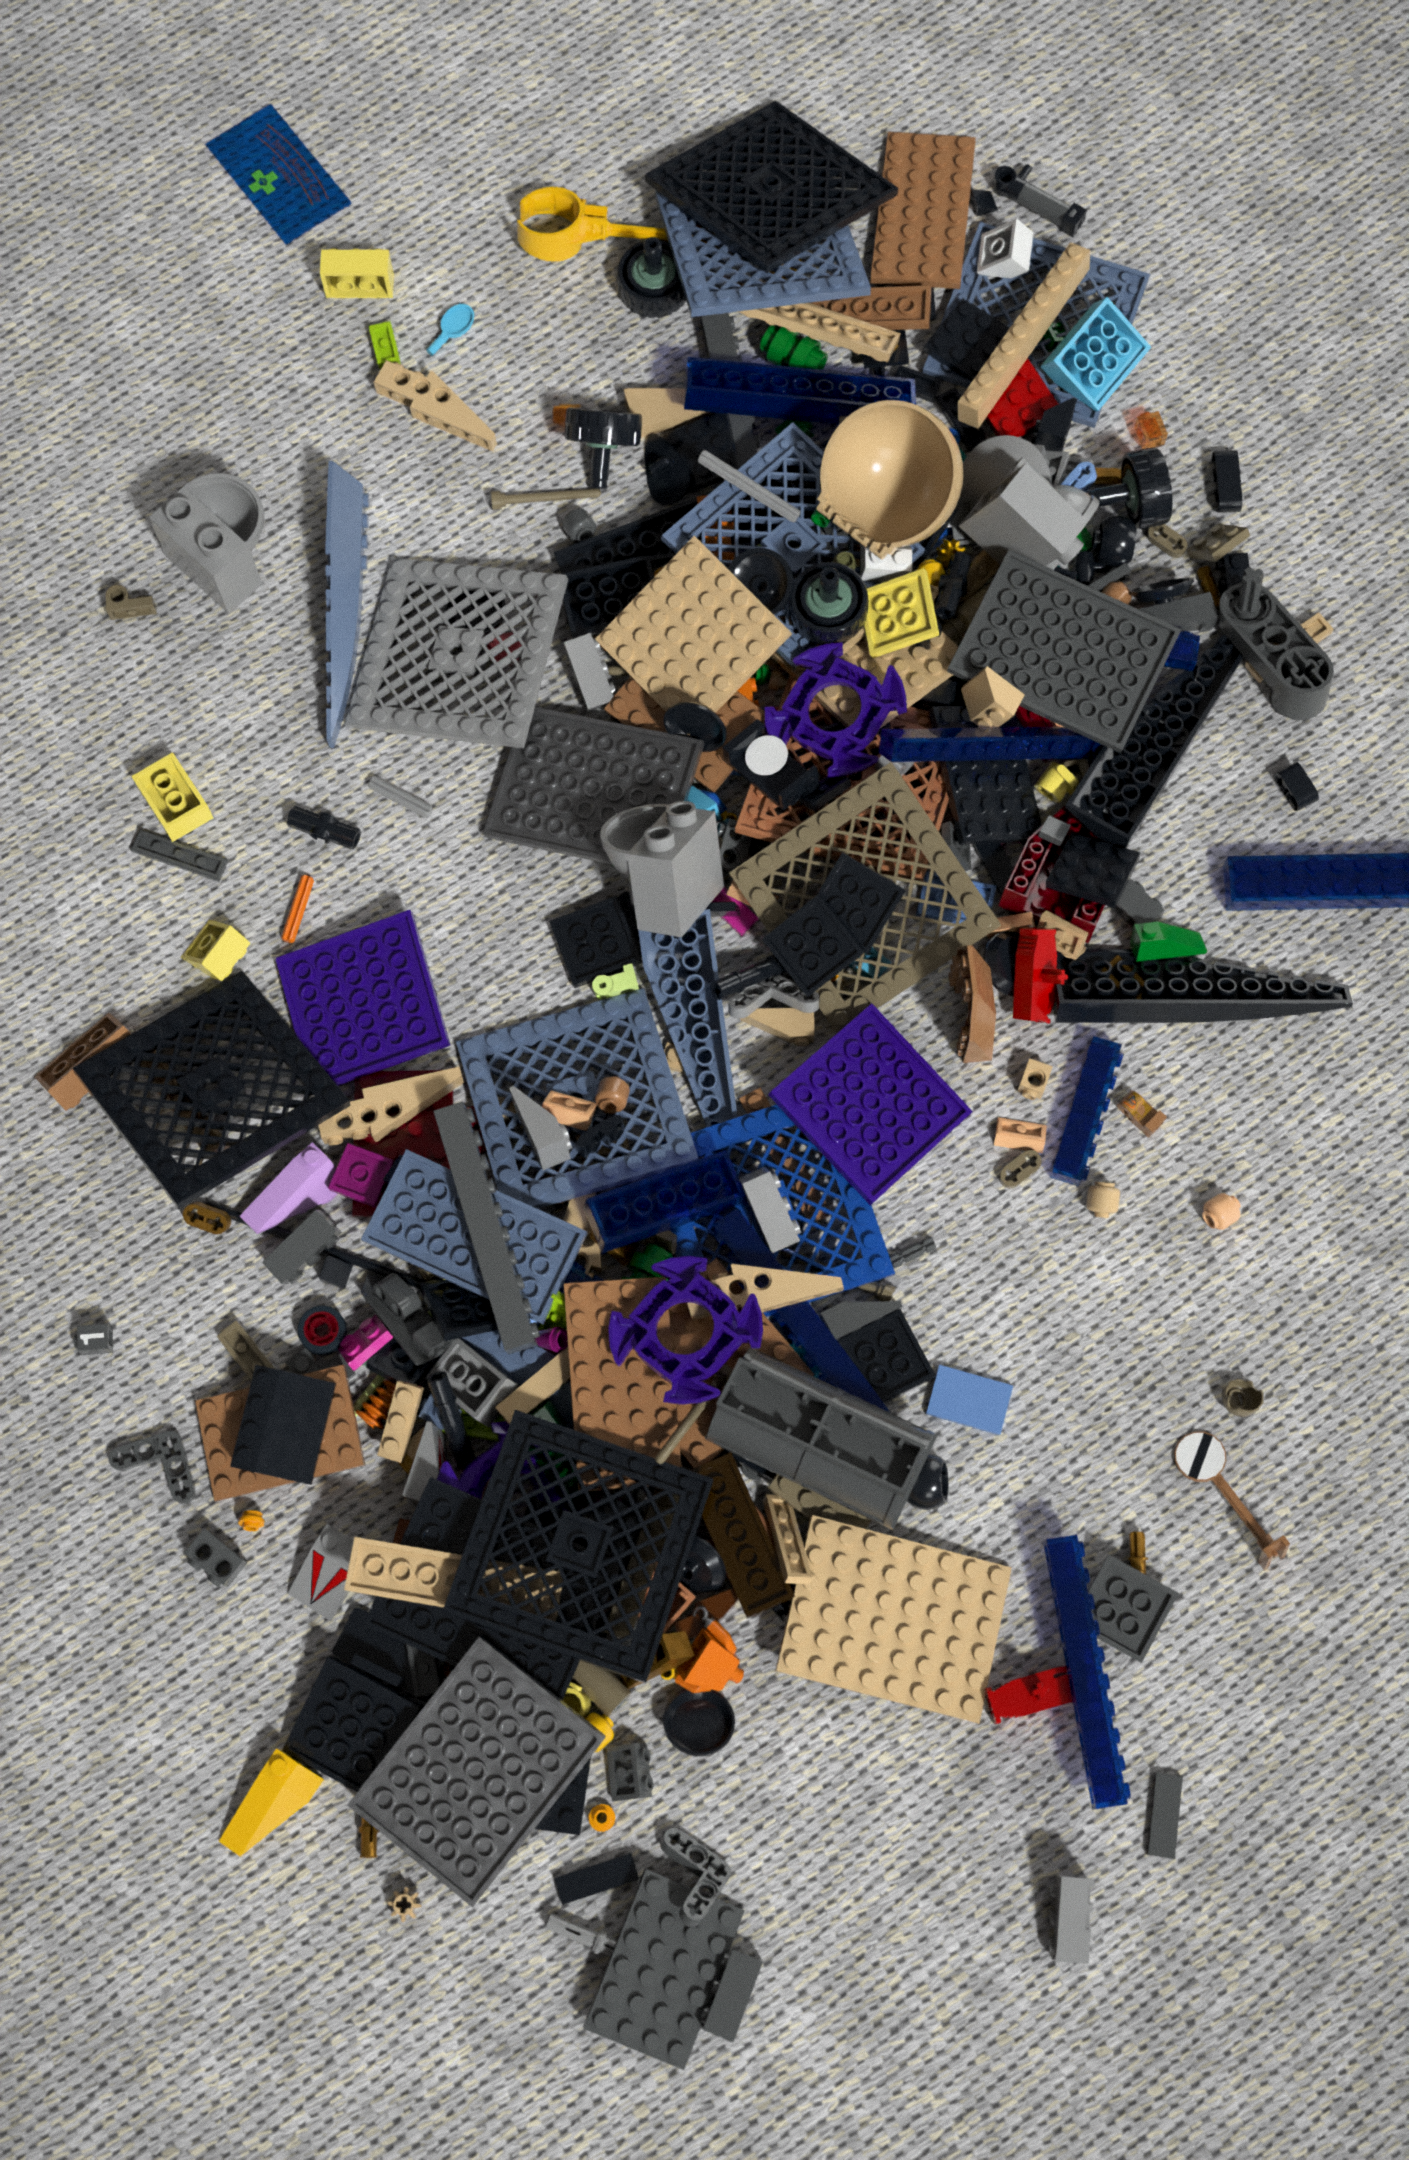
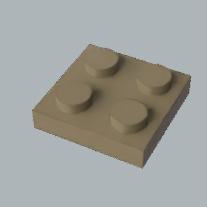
[1186,524,1251,562]

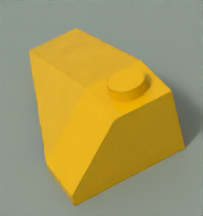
[218,1748,324,1857]

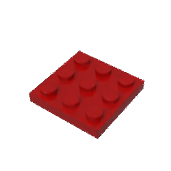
[985,358,1058,437]

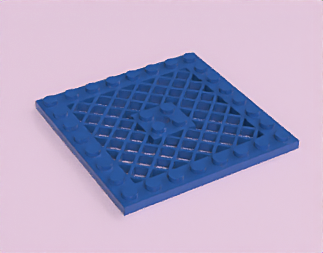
[641,1104,895,1317]

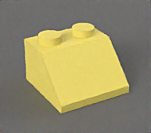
[180,920,250,981]

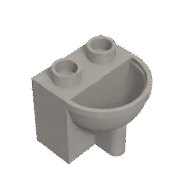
[959,457,1100,570]
[149,473,265,614]
[600,801,724,937]

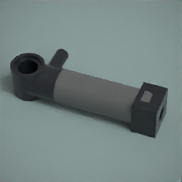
[993,164,1087,237]

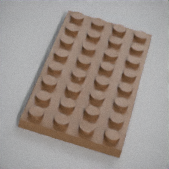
[871,132,976,289]
[563,1277,682,1491]

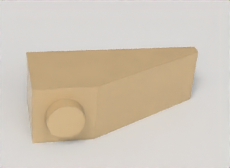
[740,1008,815,1046]

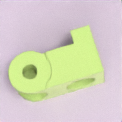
[592,963,639,1000]

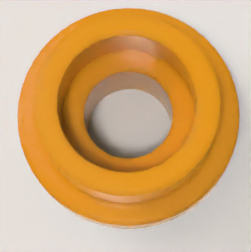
[238,1510,265,1532]
[589,1804,615,1832]

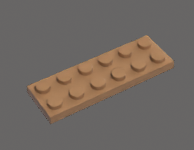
[811,285,931,330]

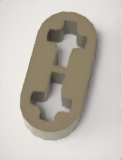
[1147,524,1188,558]
[999,1150,1042,1189]

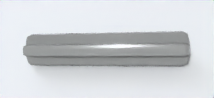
[368,776,433,818]

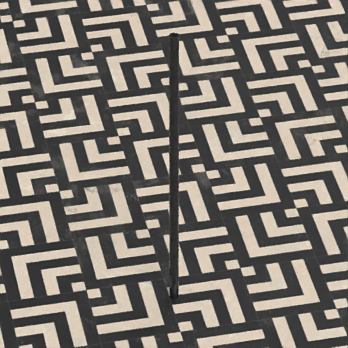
[205,1200,426,1289]

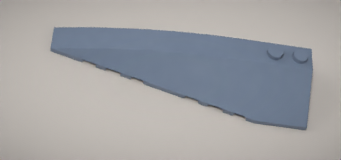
[638,909,742,1154]

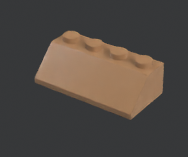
[34,1013,131,1111]

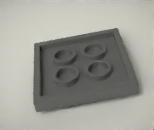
[1071,1554,1179,1663]

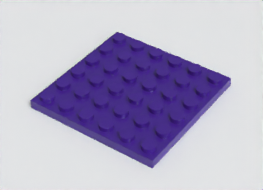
[275,910,451,1086]
[768,1003,973,1206]

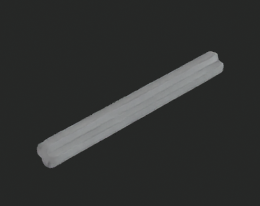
[698,450,801,523]

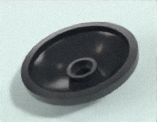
[728,548,793,615]

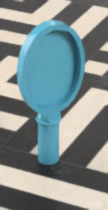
[426,304,474,356]

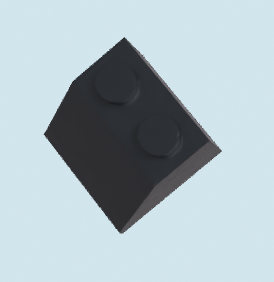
[1031,398,1077,452]

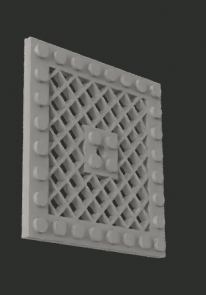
[345,558,568,748]

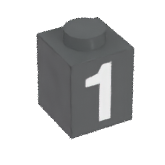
[73,1323,113,1355]

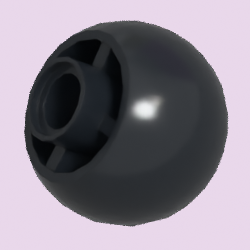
[1092,516,1136,567]
[907,1454,949,1510]

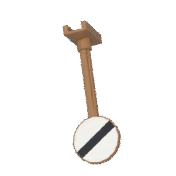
[1174,1432,1290,1571]

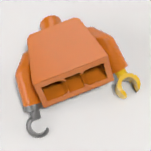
[661,1606,744,1693]

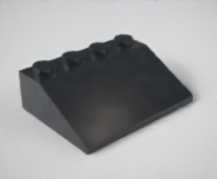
[561,555,654,639]
[230,1365,336,1485]

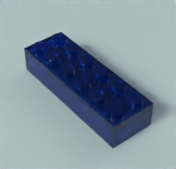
[583,1150,746,1254]

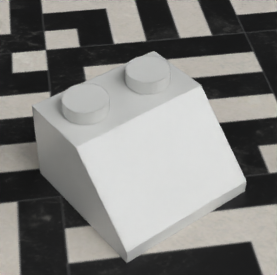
[977,219,1033,278]
[860,544,912,582]

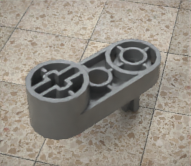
[1217,567,1334,720]

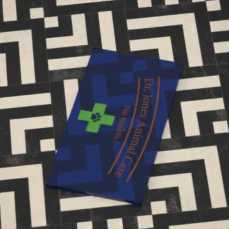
[205,104,352,245]

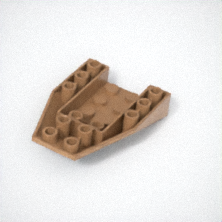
[948,945,996,1063]

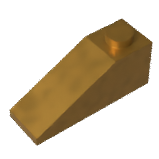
[620,1631,694,1689]

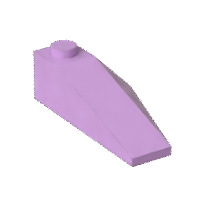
[240,1142,338,1234]

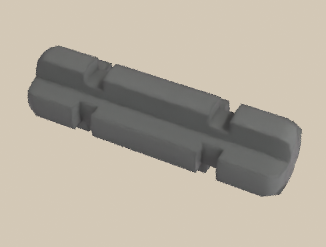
[889,1236,936,1268]

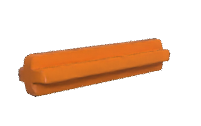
[281,875,314,943]

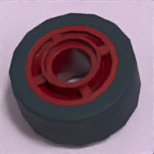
[297,1305,348,1356]

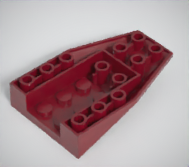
[999,806,1105,943]

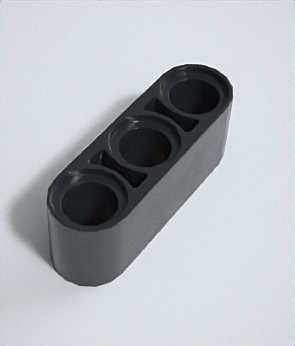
[1212,450,1242,513]

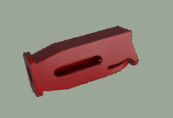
[1013,928,1068,1024]
[984,1660,1090,1725]

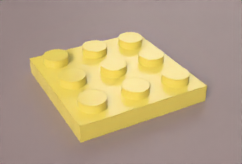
[864,568,939,658]

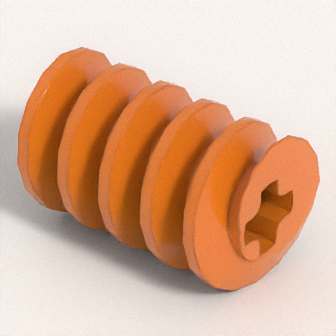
[355,1379,396,1429]

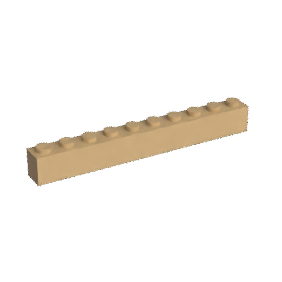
[958,242,1090,429]

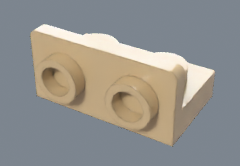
[1037,910,1088,960]

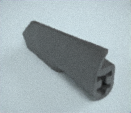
[361,1273,454,1365]

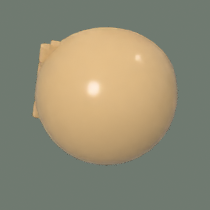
[816,400,964,560]

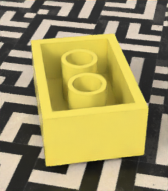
[320,248,394,298]
[131,752,213,842]

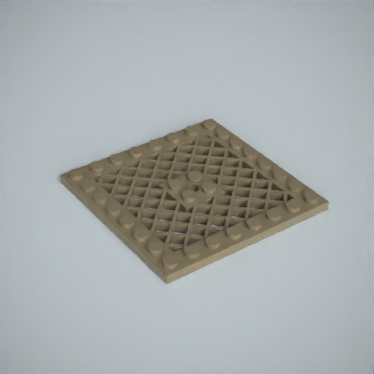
[729,762,1001,1034]

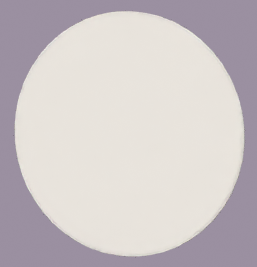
[745,735,788,775]

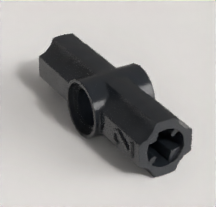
[934,551,972,620]
[287,806,361,850]

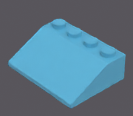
[1040,297,1151,412]

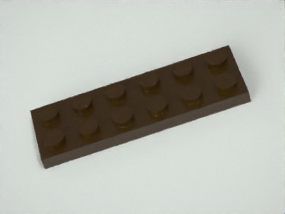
[690,1452,795,1619]

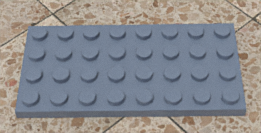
[361,1149,588,1325]

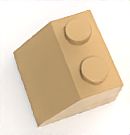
[961,666,1025,734]

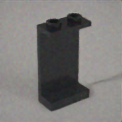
[722,719,819,811]

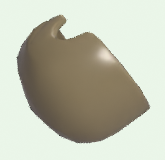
[1222,1379,1264,1418]

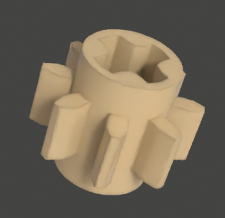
[388,1887,422,1922]

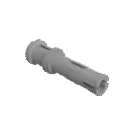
[546,1913,617,1957]

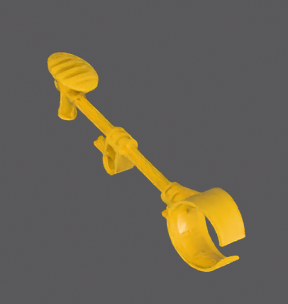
[517,187,802,279]

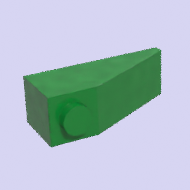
[1130,921,1207,962]

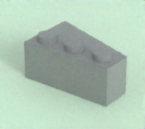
[562,633,616,712]
[737,1167,801,1253]
[1048,1876,1094,1964]

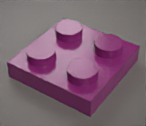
[328,1143,395,1208]

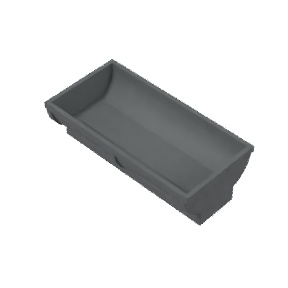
[705,1347,937,1530]

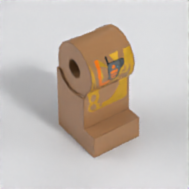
[1117,1090,1167,1138]

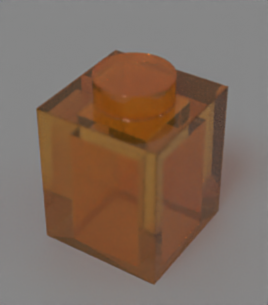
[1134,411,1168,449]

